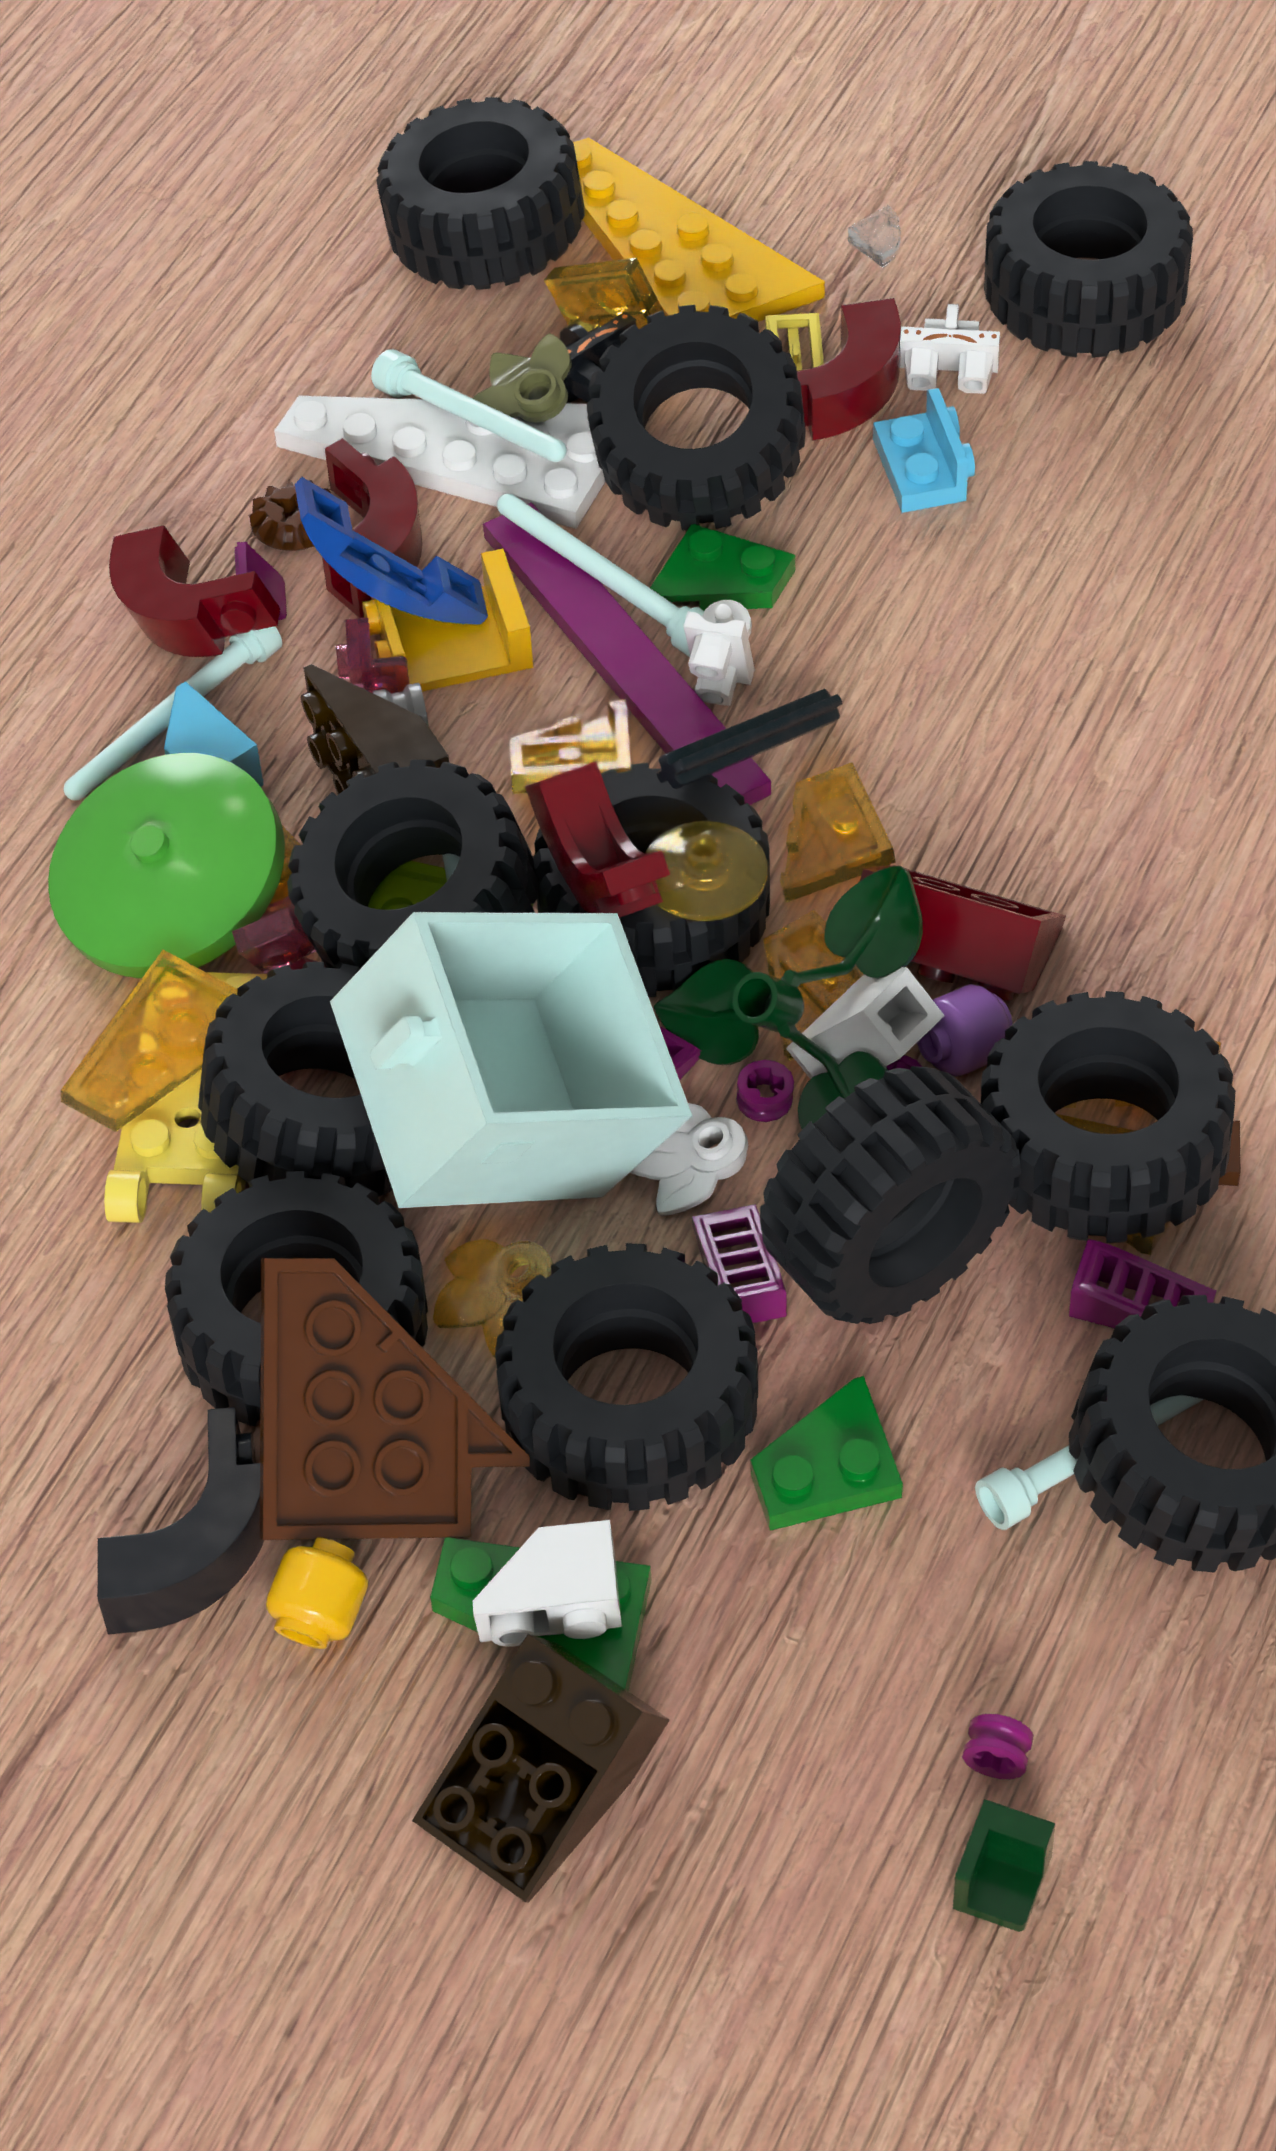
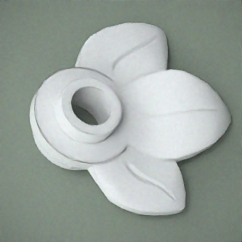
[630,1103,748,1216]

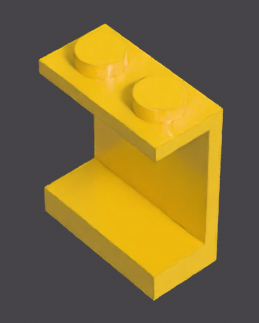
[362,548,533,692]

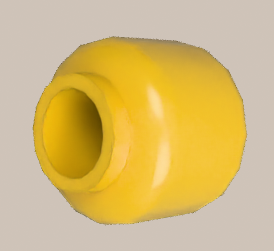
[266,1538,368,1649]

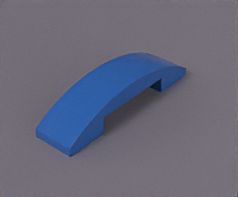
[294,477,488,624]

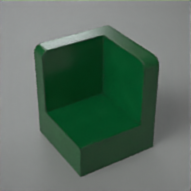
[953,1799,1055,1932]

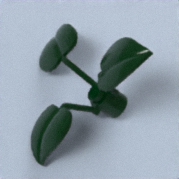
[654,865,923,1129]

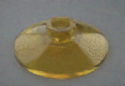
[646,821,768,921]

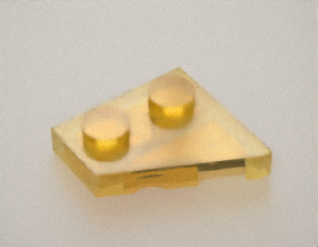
[544,258,666,331]
[510,699,631,794]

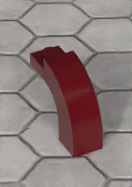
[797,298,901,441]
[322,438,422,619]
[109,525,280,657]
[525,761,671,918]

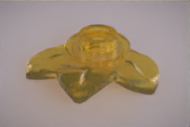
[433,1239,554,1358]

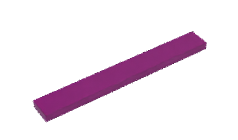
[483,502,771,805]

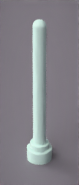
[371,349,567,462]
[497,494,704,657]
[64,626,283,801]
[975,1395,1204,1530]

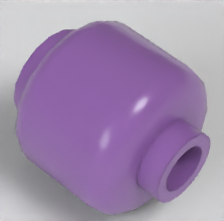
[917,984,1013,1077]

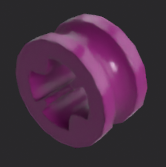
[736,1059,794,1122]
[962,1714,1034,1779]

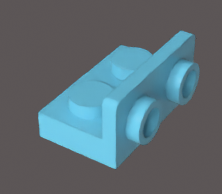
[873,388,975,513]

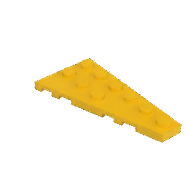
[573,137,825,322]

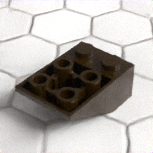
[301,664,449,795]
[412,1634,670,1903]

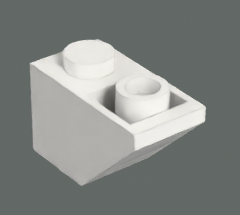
[786,967,945,1079]
[472,1520,622,1647]

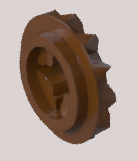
[249,479,331,551]

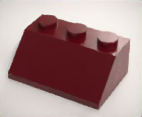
[860,865,1066,1001]

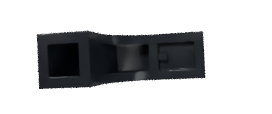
[97,1407,265,1634]

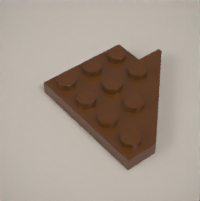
[260,1258,530,1540]

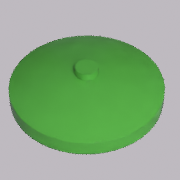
[48,753,285,979]

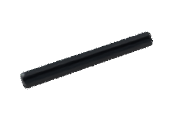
[656,689,843,789]

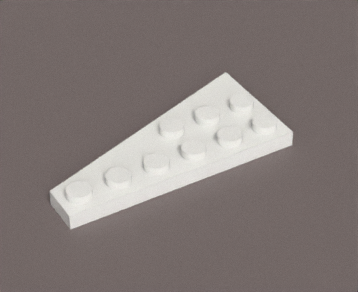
[274,396,605,529]

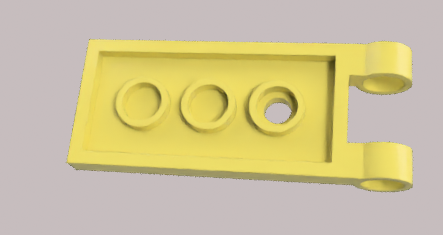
[104,971,267,1223]

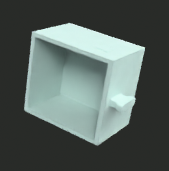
[330,912,692,1208]

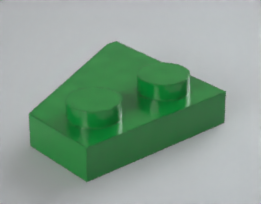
[650,524,795,611]
[750,1376,903,1531]

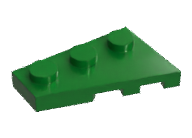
[430,1537,651,1692]

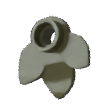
[473,333,572,423]

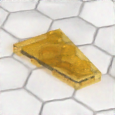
[61,950,237,1132]

